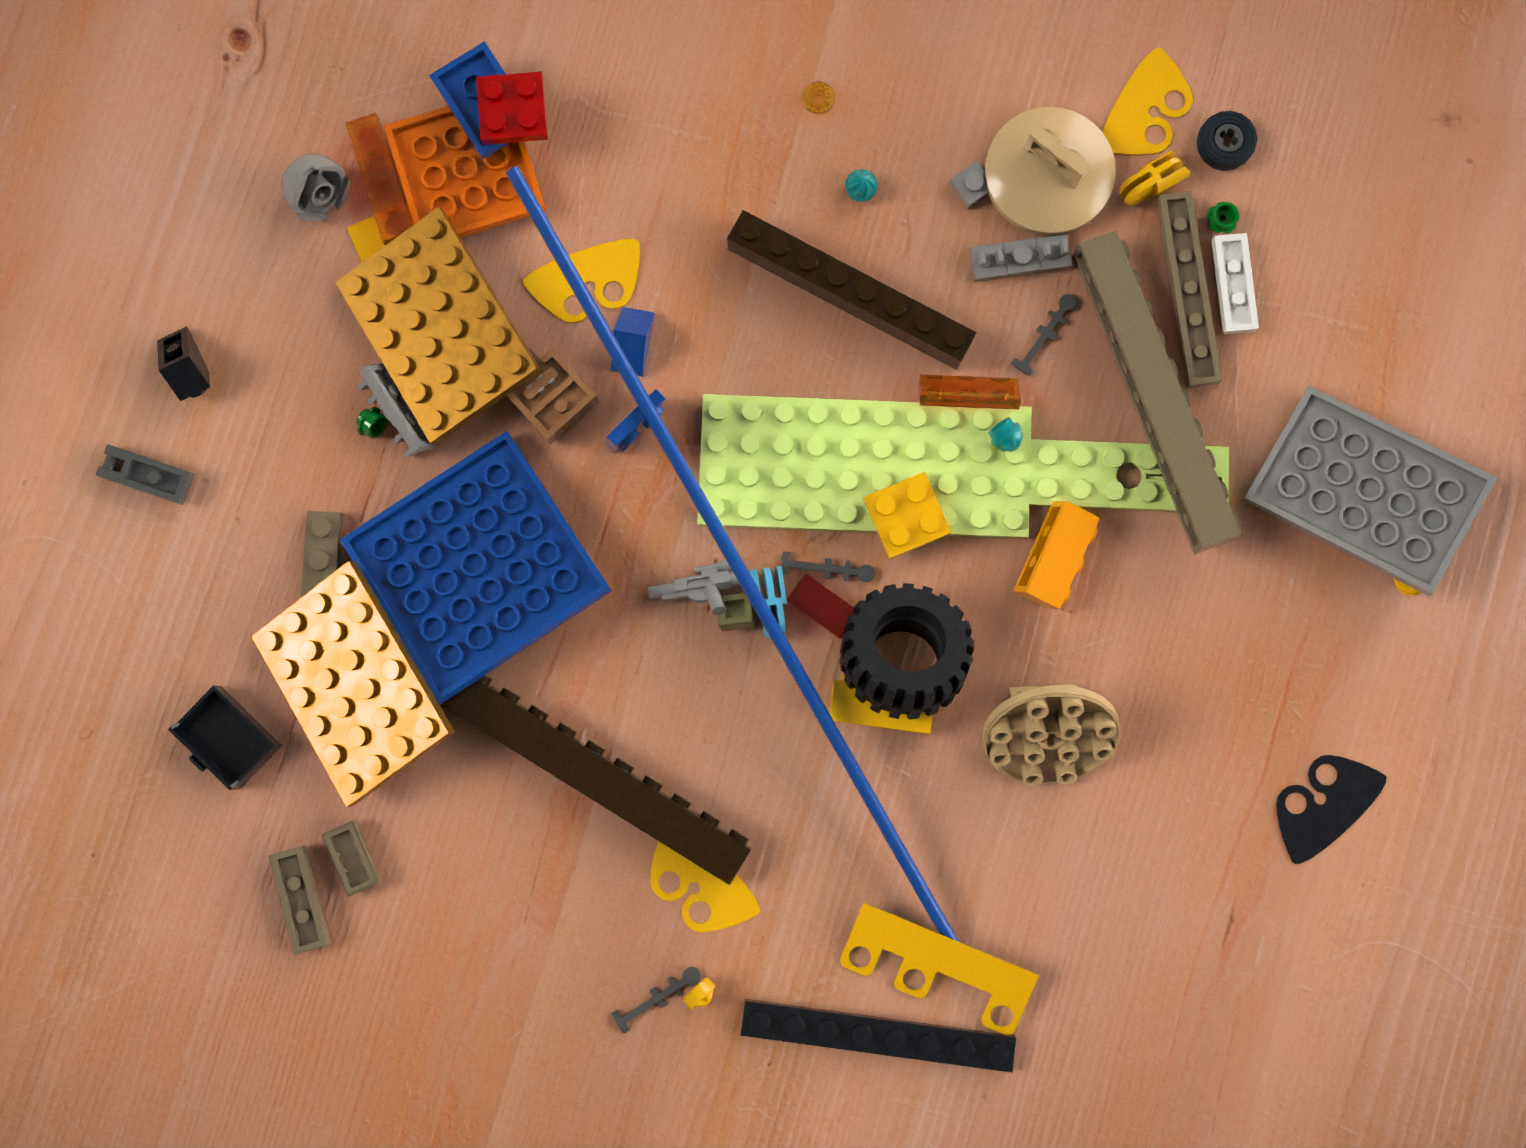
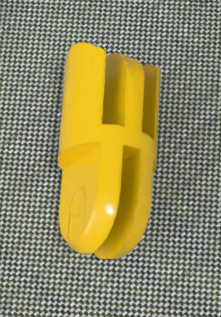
[1119,150,1190,206]

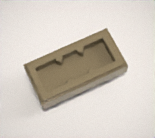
[322,820,382,897]

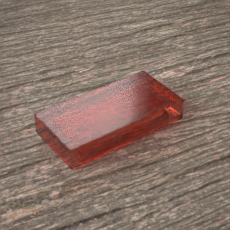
[787,573,854,639]

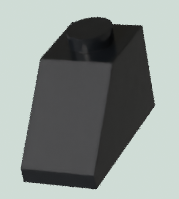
[157,326,210,401]

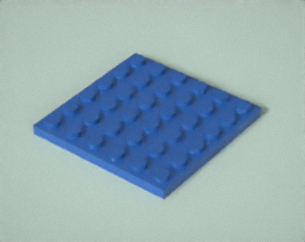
[340,431,612,704]

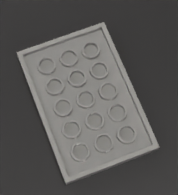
[1243,386,1497,596]

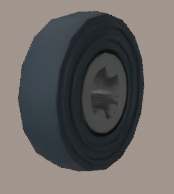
[1196,110,1257,171]

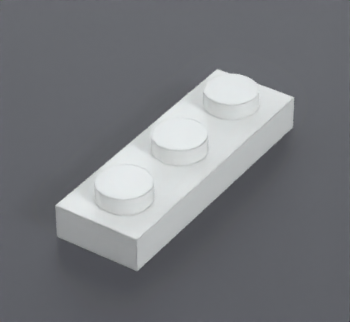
[1211,233,1259,335]

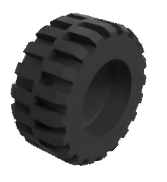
[840,583,974,720]

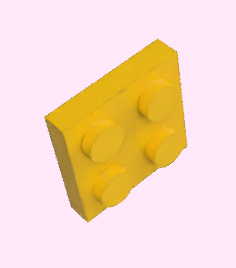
[863,472,951,560]

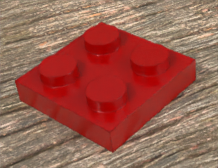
[476,71,548,145]

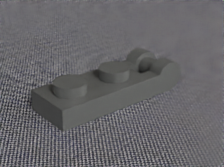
[95,444,195,505]

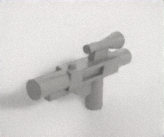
[648,560,740,615]

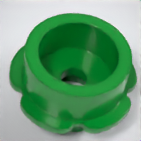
[1207,202,1239,233]
[356,407,387,438]

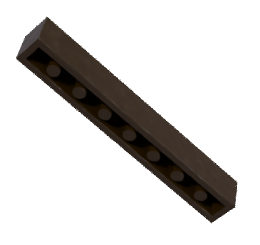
[727,210,977,370]

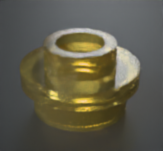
[803,81,835,114]

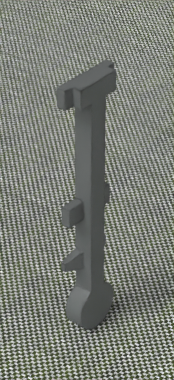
[1011,294,1076,376]
[781,551,875,582]
[611,967,701,1033]

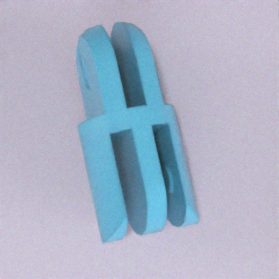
[749,566,787,640]

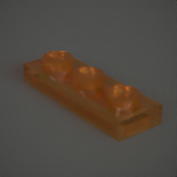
[919,374,1021,409]

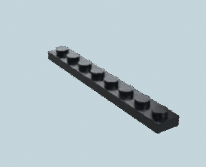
[740,999,1017,1073]

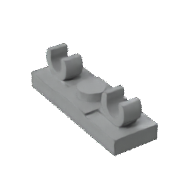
[969,234,1072,282]
[358,363,440,457]

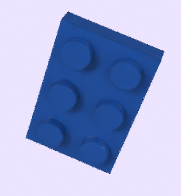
[429,41,509,159]
[605,389,666,452]

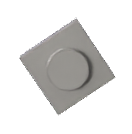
[949,162,989,209]

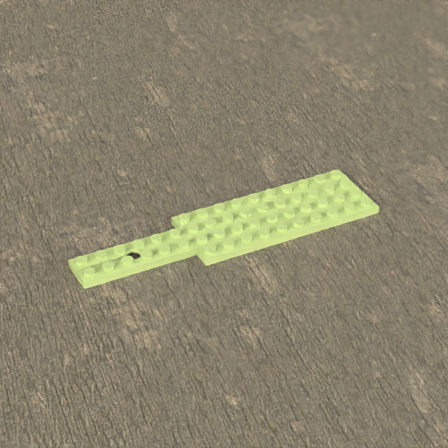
[697,394,1229,539]

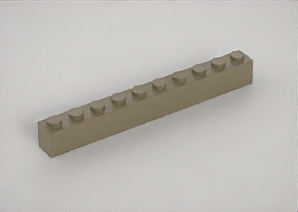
[1073,231,1241,555]

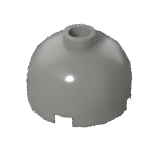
[281,154,350,223]

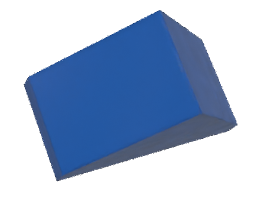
[610,307,655,377]

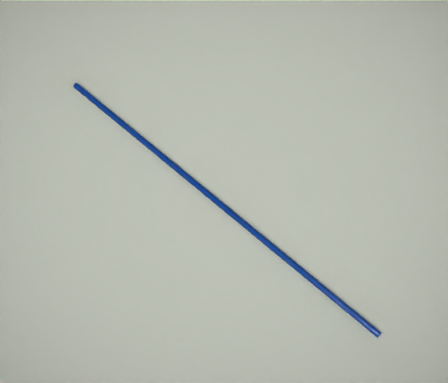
[506,166,959,942]

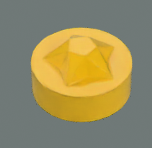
[683,977,716,1010]

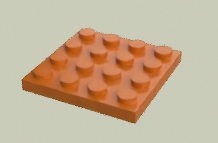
[384,106,547,238]

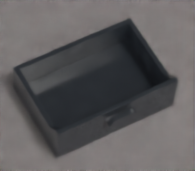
[168,685,282,790]

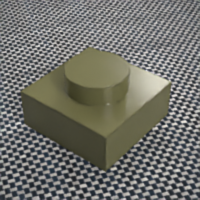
[718,593,754,632]

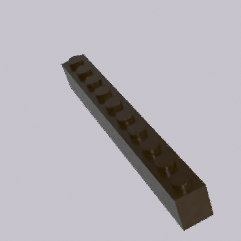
[441,675,751,885]

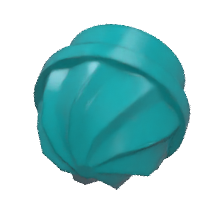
[845,169,878,202]
[988,417,1023,452]

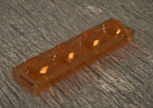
[345,113,413,245]

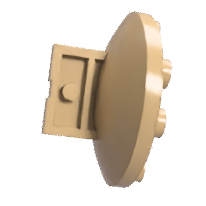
[984,107,1116,236]
[982,684,1121,786]

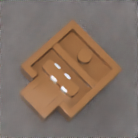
[506,348,599,445]

